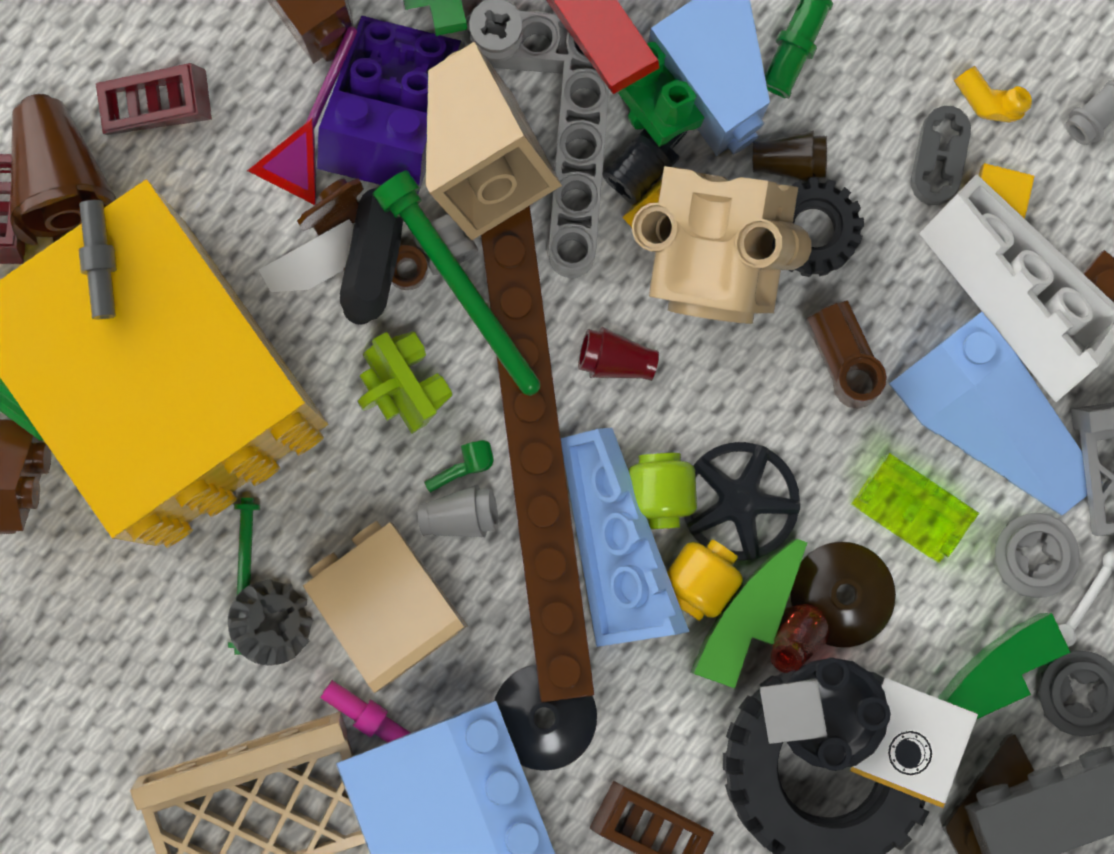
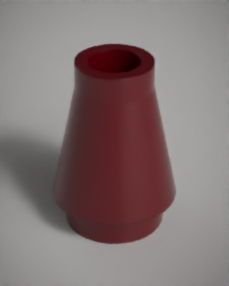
[578,327,659,381]

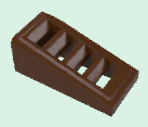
[590,781,714,854]

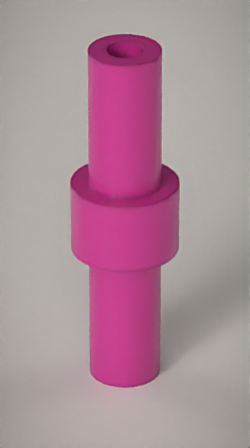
[320,680,411,742]

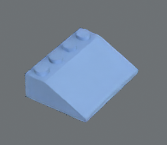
[336,701,555,854]

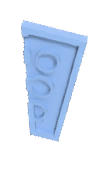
[561,428,689,647]

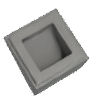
[759,679,827,744]

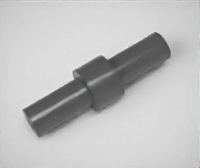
[78,200,117,320]

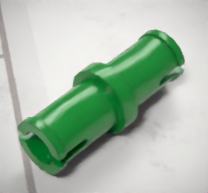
[765,0,833,99]

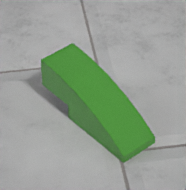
[690,539,808,689]

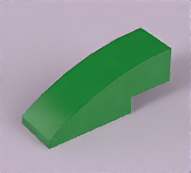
[938,613,1071,720]

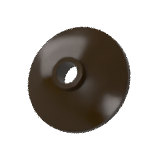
[790,542,896,647]

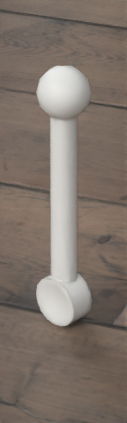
[1059,551,1114,647]

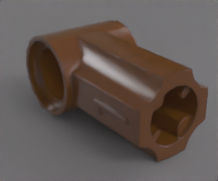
[805,300,887,409]

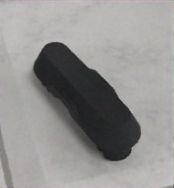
[340,187,404,325]

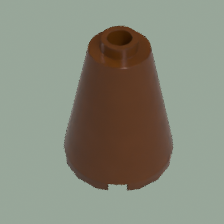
[10,94,116,245]

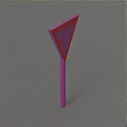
[247,26,357,205]

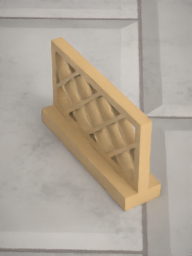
[130,711,366,854]

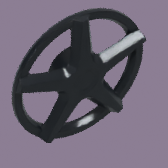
[684,442,801,560]

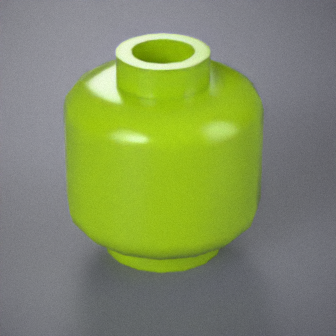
[628,453,697,530]

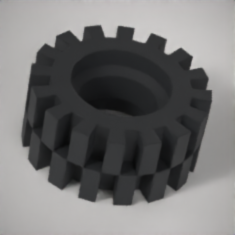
[772,177,864,277]

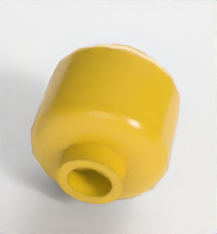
[667,539,743,622]

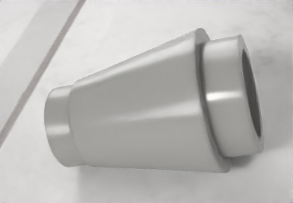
[417,485,498,537]

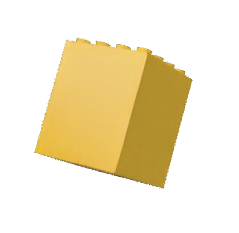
[0,179,329,548]

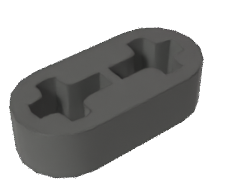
[911,106,971,205]

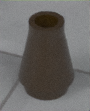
[752,130,827,182]

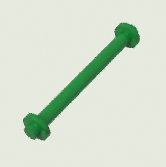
[228,498,260,655]

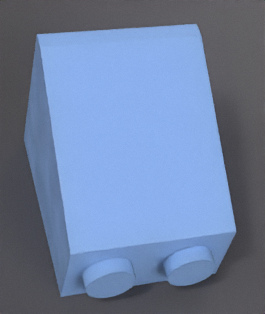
[648,0,770,156]

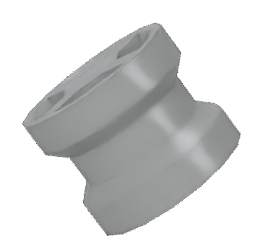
[469,0,523,62]
[413,214,478,275]

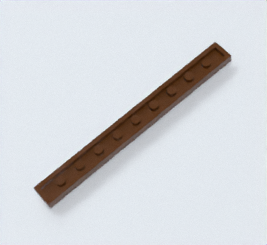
[481,206,594,702]

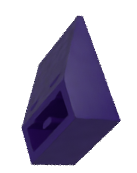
[317,16,461,194]

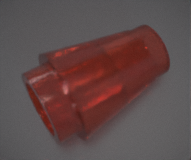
[770,604,829,673]

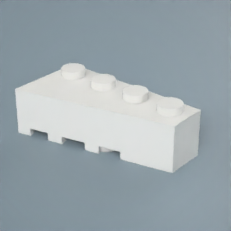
[919,174,1114,402]

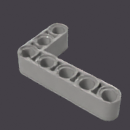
[461,11,609,278]

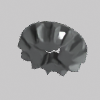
[228,579,314,666]
[1037,650,1114,736]

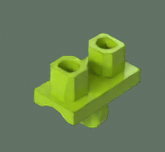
[357,331,453,434]

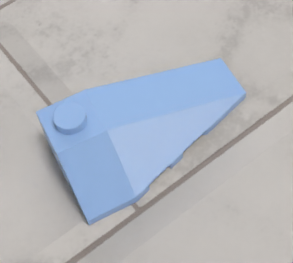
[889,312,1103,515]

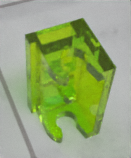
[850,453,979,563]

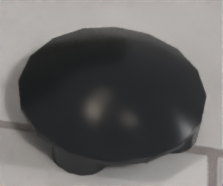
[787,657,891,771]

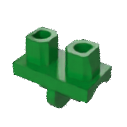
[618,42,705,147]

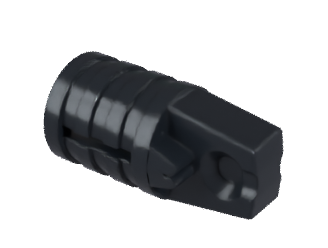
[602,128,687,205]

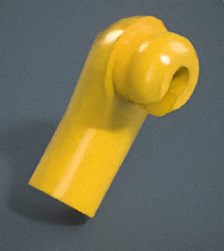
[954,66,1032,123]

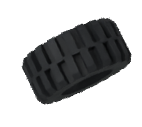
[723,664,929,854]

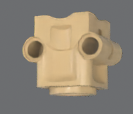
[632,166,811,324]

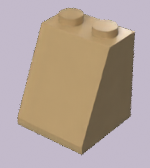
[426,42,562,240]
[303,521,468,693]

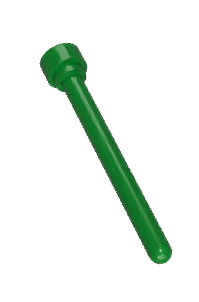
[373,170,540,396]

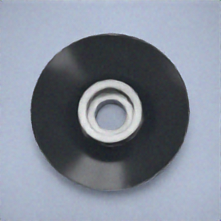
[494,664,597,771]

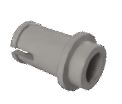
[1065,80,1114,145]

